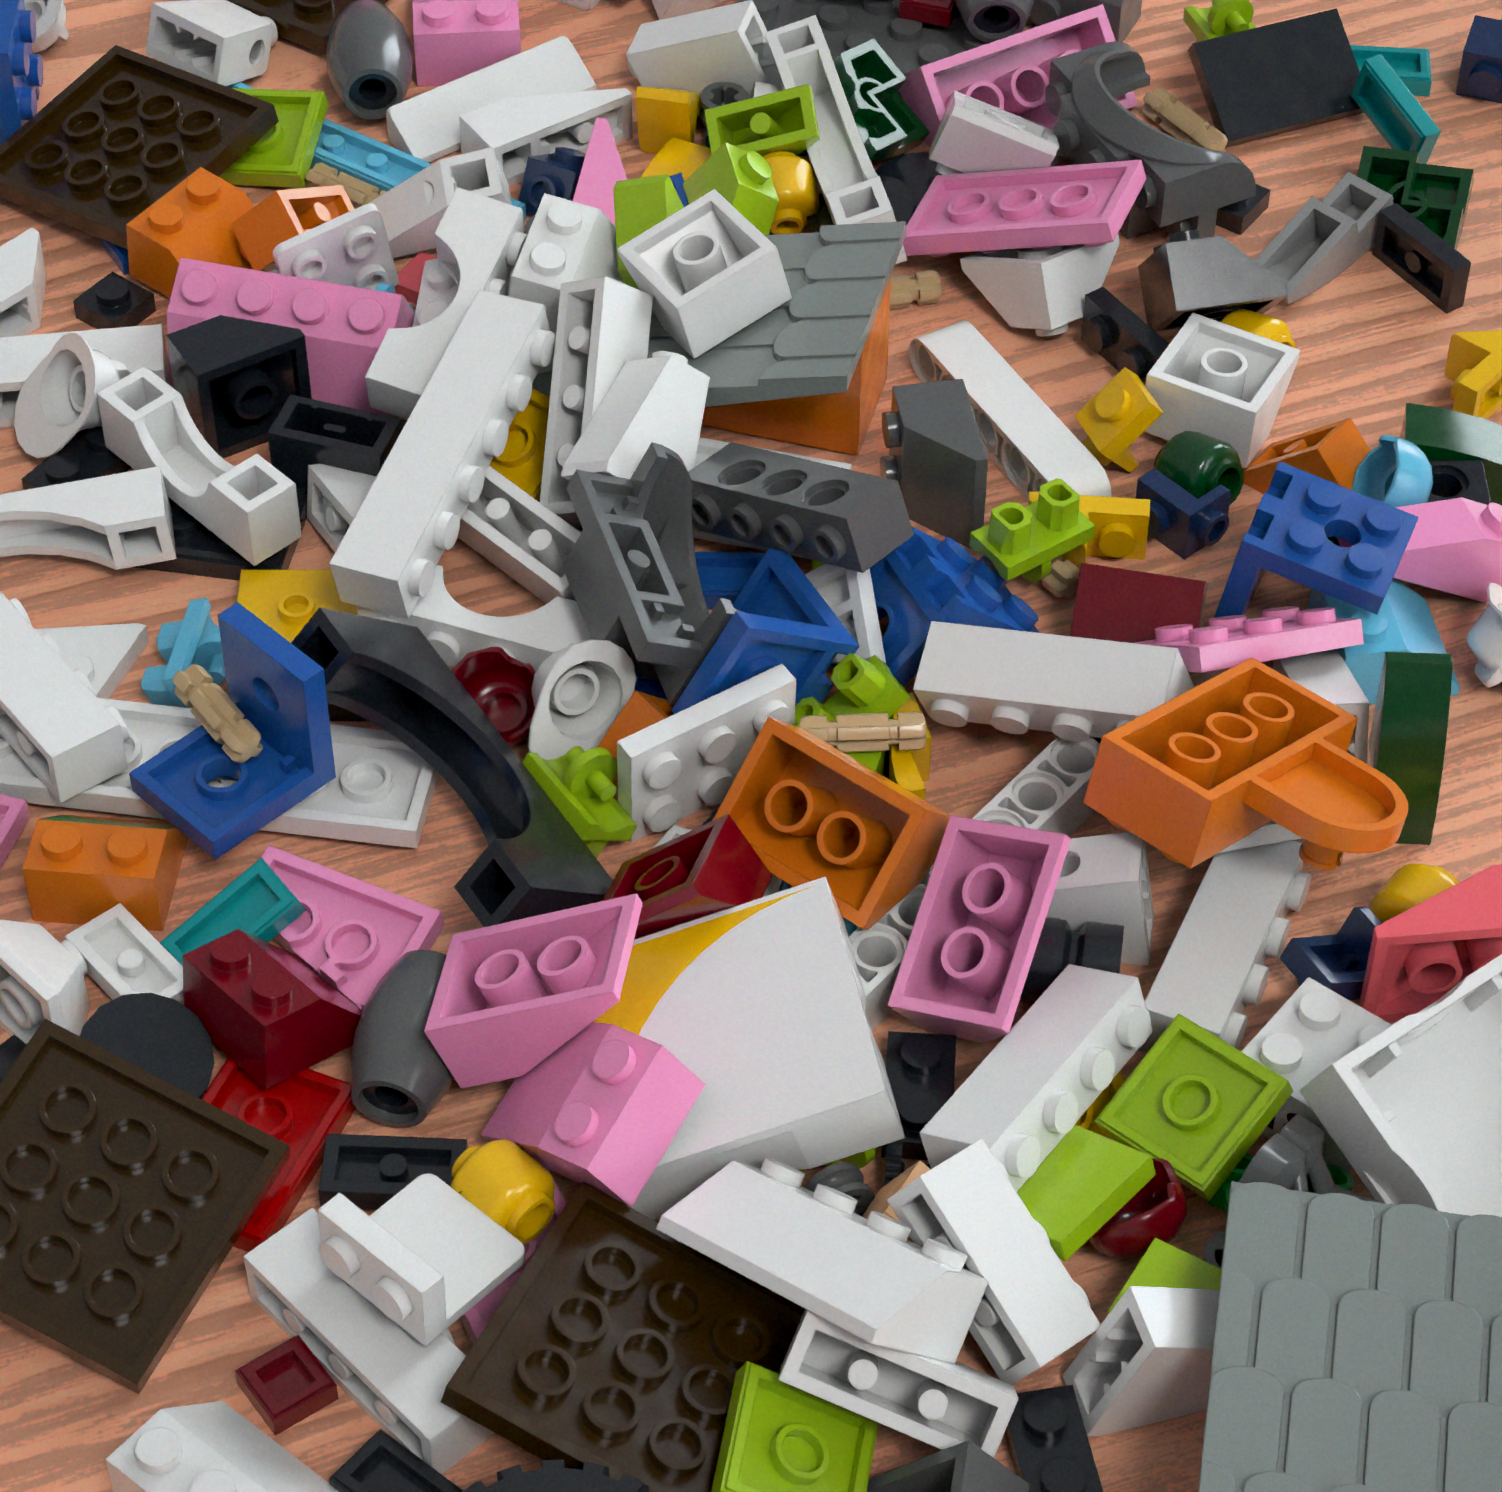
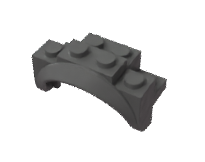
[1045,41,1256,239]
[562,442,743,706]

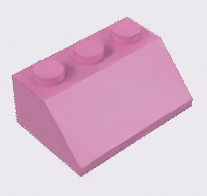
[887,815,1071,1043]

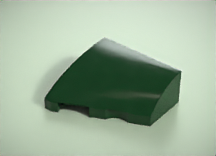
[834,38,930,160]
[1357,146,1474,250]

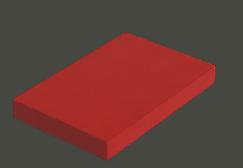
[201,1057,356,1252]

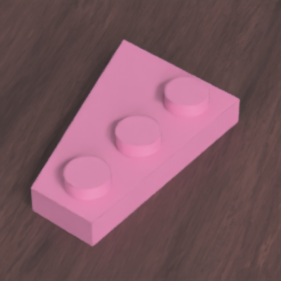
[261,845,445,1012]

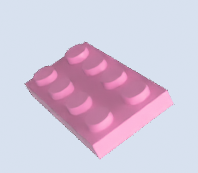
[903,160,1147,257]

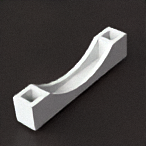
[765,15,908,264]
[0,466,177,570]

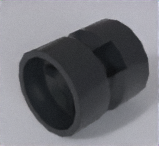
[1020,917,1124,1003]

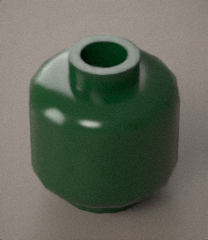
[1154,431,1244,505]

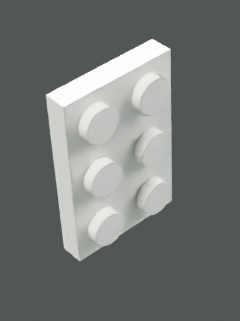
[617,664,796,843]

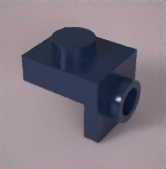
[518,147,586,216]
[1135,468,1231,560]
[1279,906,1382,1000]

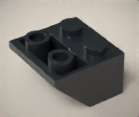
[267,394,407,488]

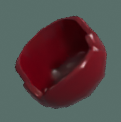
[451,646,535,748]
[1088,1158,1187,1258]

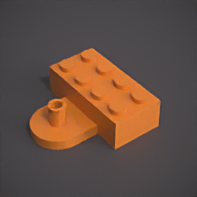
[1083,657,1409,871]

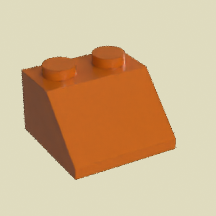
[126,167,254,298]

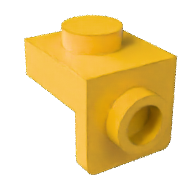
[1075,367,1164,473]

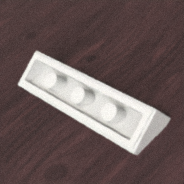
[386,36,596,163]

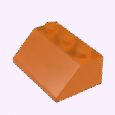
[712,717,950,930]

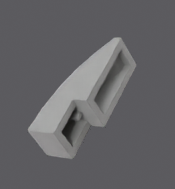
[1254,172,1394,305]

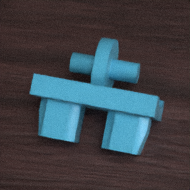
[141,598,226,708]

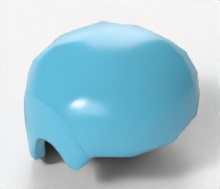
[1352,435,1433,507]

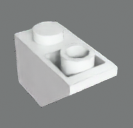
[0,227,47,337]

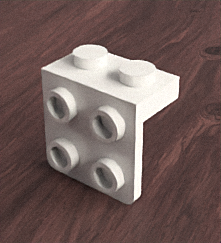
[269,203,400,290]
[318,1174,525,1347]

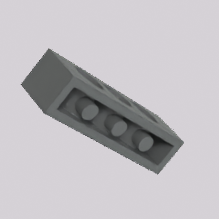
[688,442,914,573]

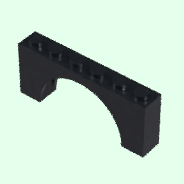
[291,607,613,927]

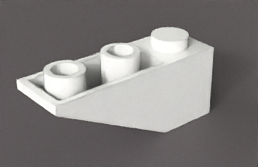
[368,146,512,258]

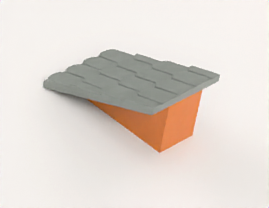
[532,221,906,456]
[1198,1181,1502,1492]

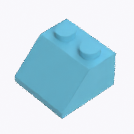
[1308,578,1460,705]

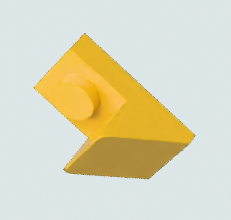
[636,86,702,154]
[1444,330,1502,419]
[1028,491,1150,569]

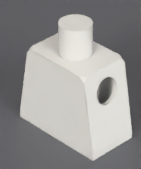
[146,0,278,86]
[1046,832,1154,965]

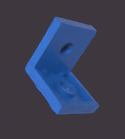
[0,0,43,145]
[1214,461,1419,618]
[831,527,1040,687]
[672,548,860,714]
[129,602,336,860]

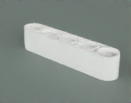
[909,320,1112,501]

